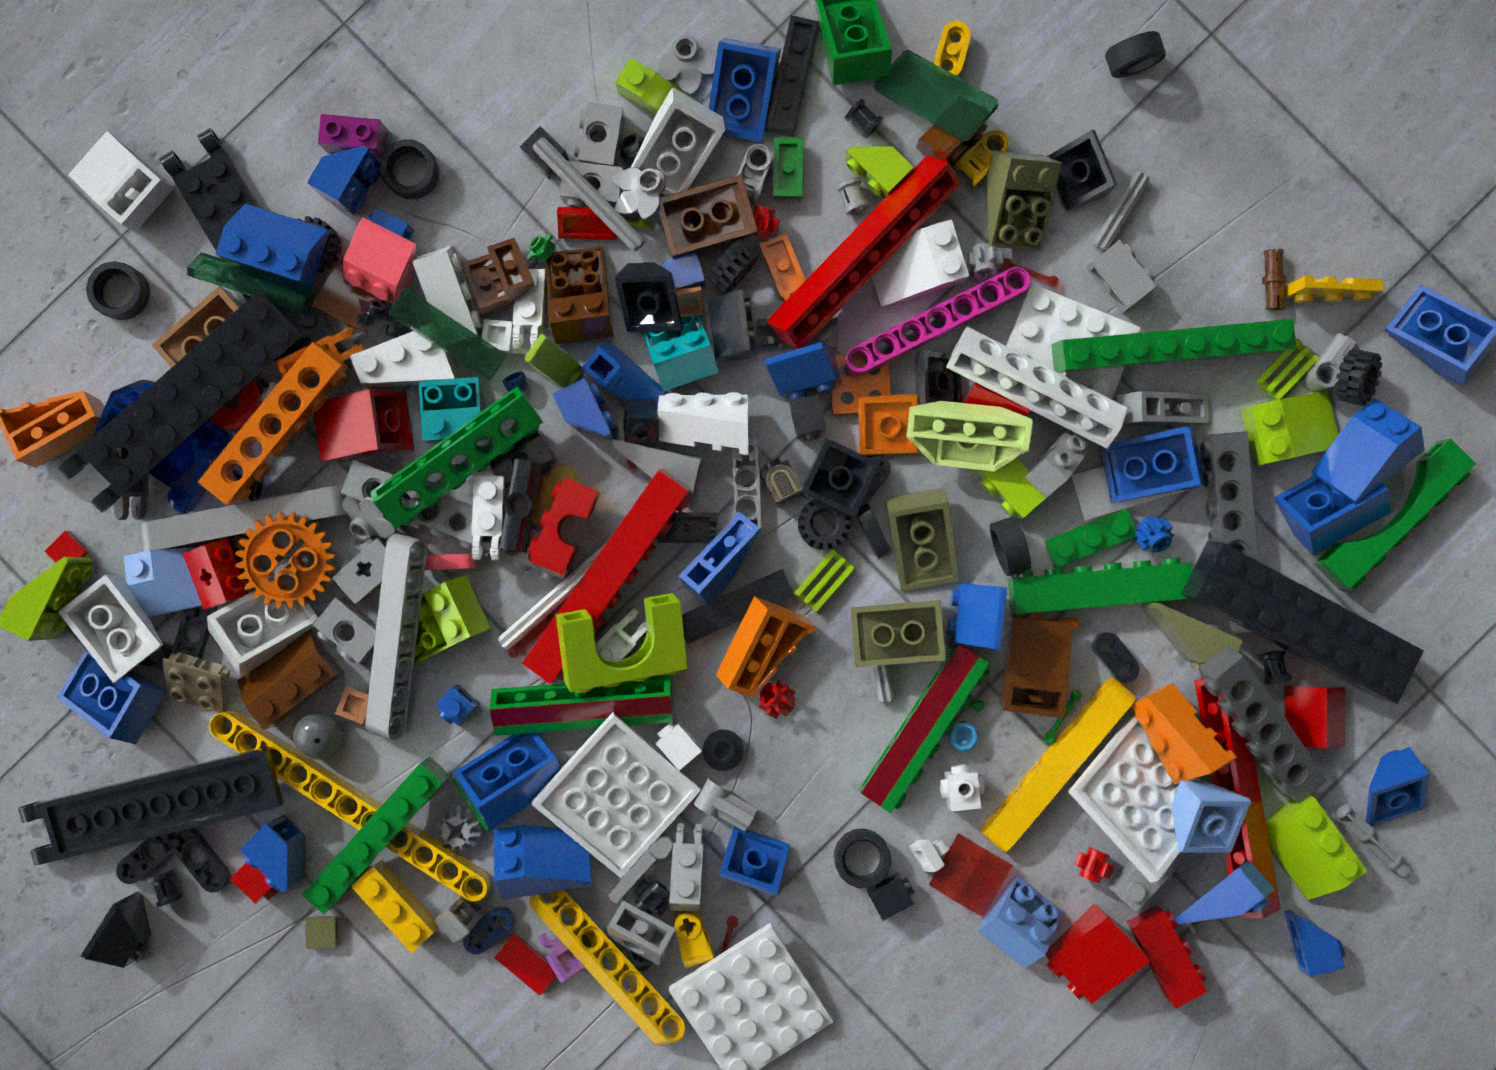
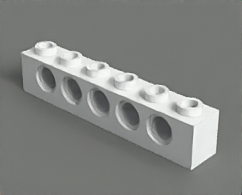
[946,326,1127,448]

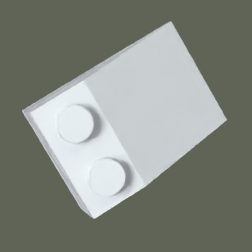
[631,88,725,196]
[871,219,969,308]
[207,574,318,676]
[58,575,163,683]

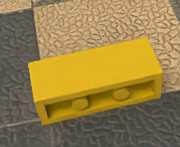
[351,860,437,953]

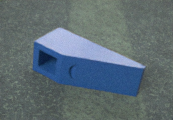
[581,341,669,413]

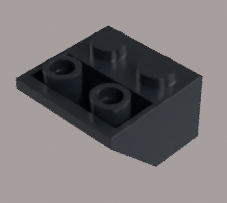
[708,290,756,363]

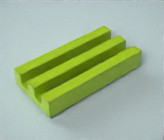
[1255,338,1319,400]
[794,549,855,612]

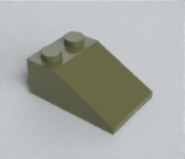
[885,488,959,591]
[850,600,946,667]
[1141,603,1243,672]

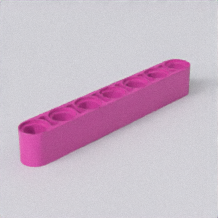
[844,267,1031,378]

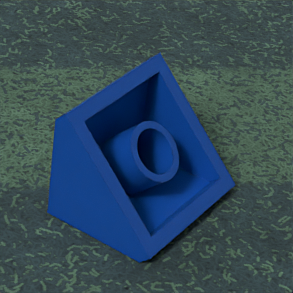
[719,826,790,896]

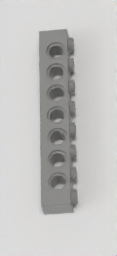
[341,460,579,583]

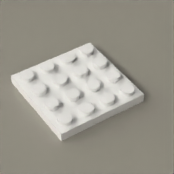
[1005,283,1141,414]
[531,713,701,878]
[1068,713,1201,883]
[669,923,833,1070]

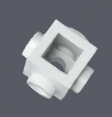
[940,765,984,811]

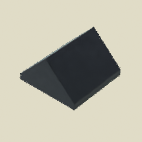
[1046,130,1118,211]
[915,350,962,405]

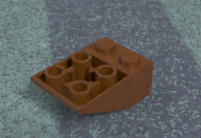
[545,246,614,345]
[1000,616,1072,718]

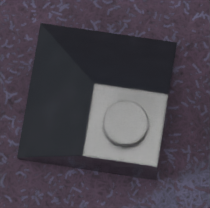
[614,262,683,332]
[801,438,880,517]
[80,891,151,968]

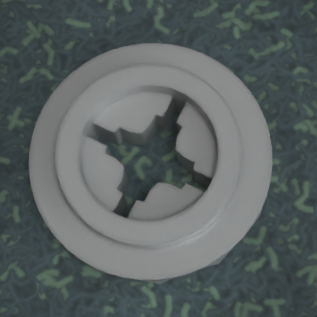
[435,806,482,853]

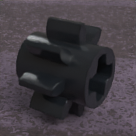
[634,879,670,916]

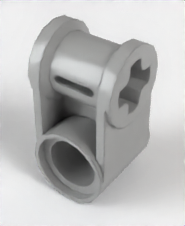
[736,144,772,205]

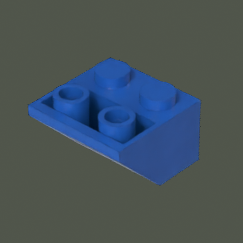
[307,146,381,215]
[552,378,618,441]
[240,815,305,893]

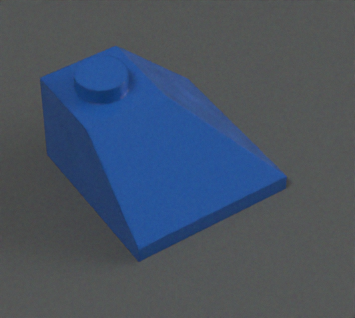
[1366,747,1429,827]

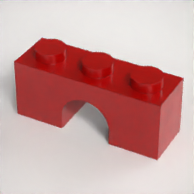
[528,477,601,575]

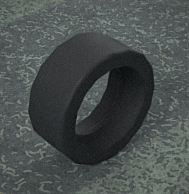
[1105,31,1166,78]
[380,139,439,199]
[86,261,150,320]
[990,516,1031,576]
[834,828,891,888]

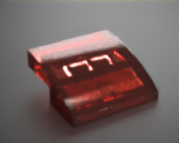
[929,833,1013,917]

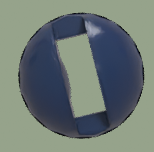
[502,371,528,393]

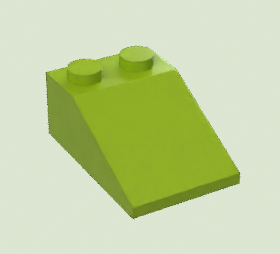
[1240,390,1338,467]

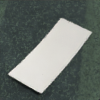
[1071,466,1189,520]

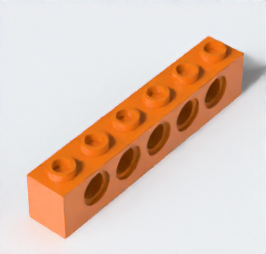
[198,342,348,505]

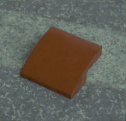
[461,237,535,315]
[312,257,387,334]

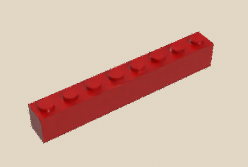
[766,155,961,349]
[521,468,692,684]
[1194,677,1281,919]

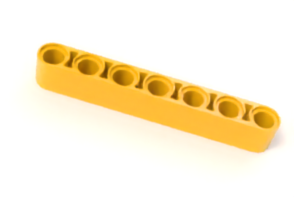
[981,677,1136,852]
[529,890,685,1046]

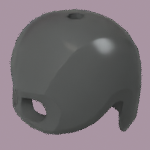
[293,712,344,760]

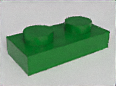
[773,138,803,199]

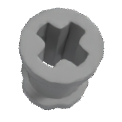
[836,177,870,215]

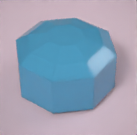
[948,721,978,751]

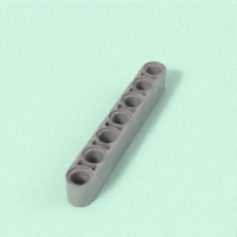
[139,486,348,551]
[365,533,427,740]

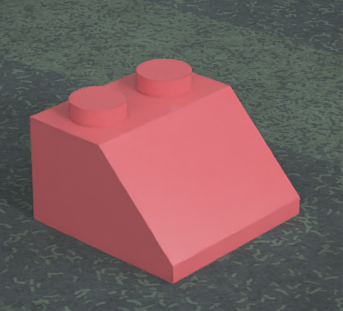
[342,217,416,305]

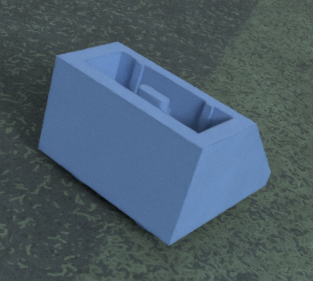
[978,875,1063,969]

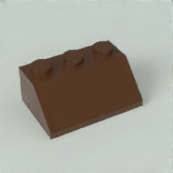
[237,628,344,730]

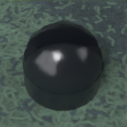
[628,950,652,972]

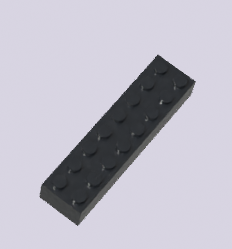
[1181,541,1424,704]

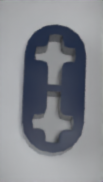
[463,906,515,955]

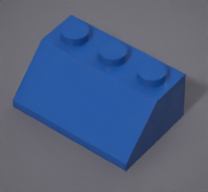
[215,204,330,287]
[1275,476,1391,555]
[453,733,561,830]

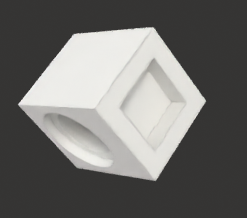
[656,721,703,771]

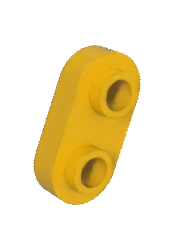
[933,21,971,81]

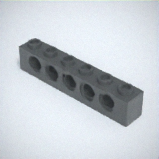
[1200,431,1259,561]
[1199,646,1327,804]

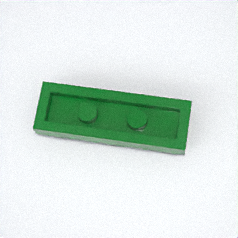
[1043,508,1136,568]

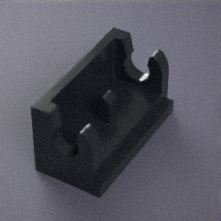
[657,512,717,543]

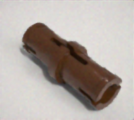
[1262,249,1287,311]

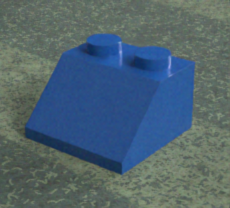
[764,342,842,400]

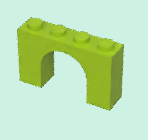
[556,593,687,693]

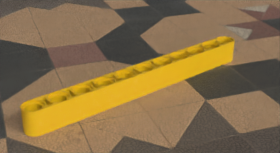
[209,711,492,902]

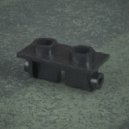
[355,299,421,337]

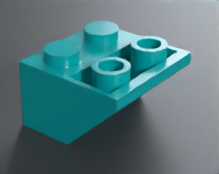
[643,315,719,391]
[419,377,488,444]

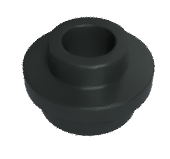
[619,133,644,161]

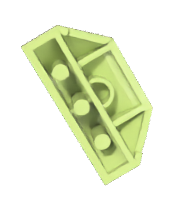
[907,401,1033,471]

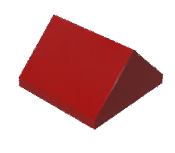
[1284,685,1346,749]

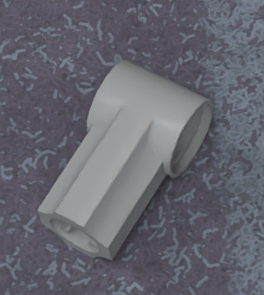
[1303,333,1359,392]
[694,778,757,831]

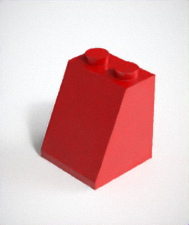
[313,389,415,462]
[1045,904,1151,1004]

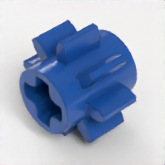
[1135,516,1174,553]

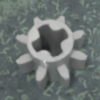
[966,243,1003,280]

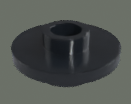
[703,729,744,771]

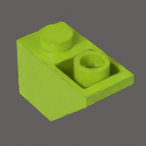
[845,146,913,198]

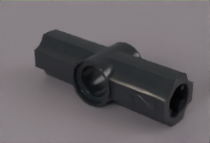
[500,459,542,553]

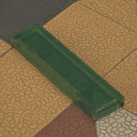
[187,252,314,312]
[388,287,507,381]

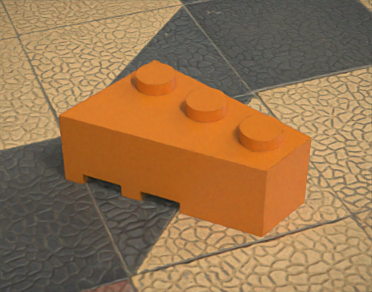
[0,391,111,468]
[716,596,817,697]
[1131,683,1236,784]

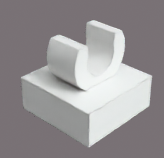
[909,839,950,872]

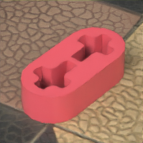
[425,554,476,571]

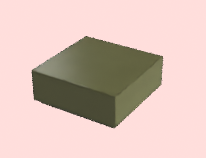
[305,916,338,949]

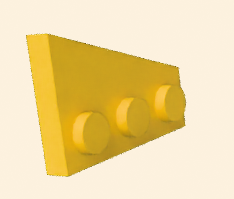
[1284,275,1383,303]

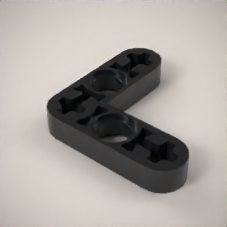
[140,605,218,671]
[116,827,231,893]

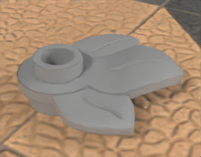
[658,35,715,95]
[612,167,666,220]
[342,496,396,541]

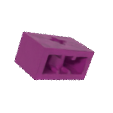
[318,114,388,158]

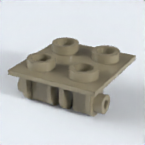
[163,652,230,713]

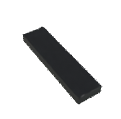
[765,15,819,137]
[682,569,795,644]

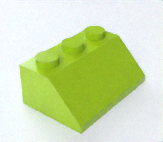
[1265,795,1367,900]

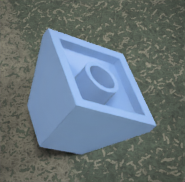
[124,547,202,617]
[1171,781,1251,853]

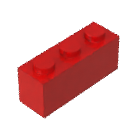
[1126,905,1207,1009]

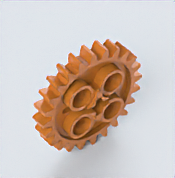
[235,511,337,609]

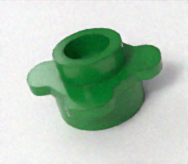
[527,233,556,262]

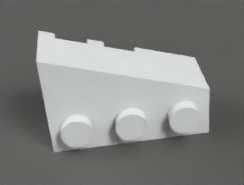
[412,245,483,347]
[350,323,459,388]
[658,392,748,455]

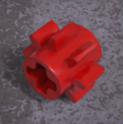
[752,205,780,239]
[759,680,796,719]
[1074,847,1115,884]

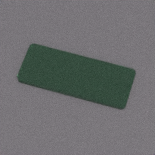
[874,50,999,142]

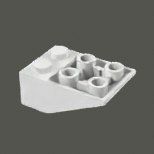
[69,131,174,233]

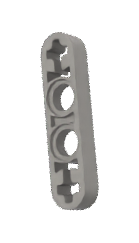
[732,436,762,551]

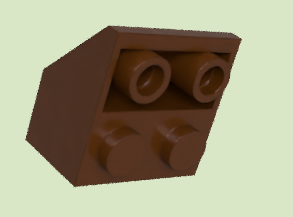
[916,98,990,167]

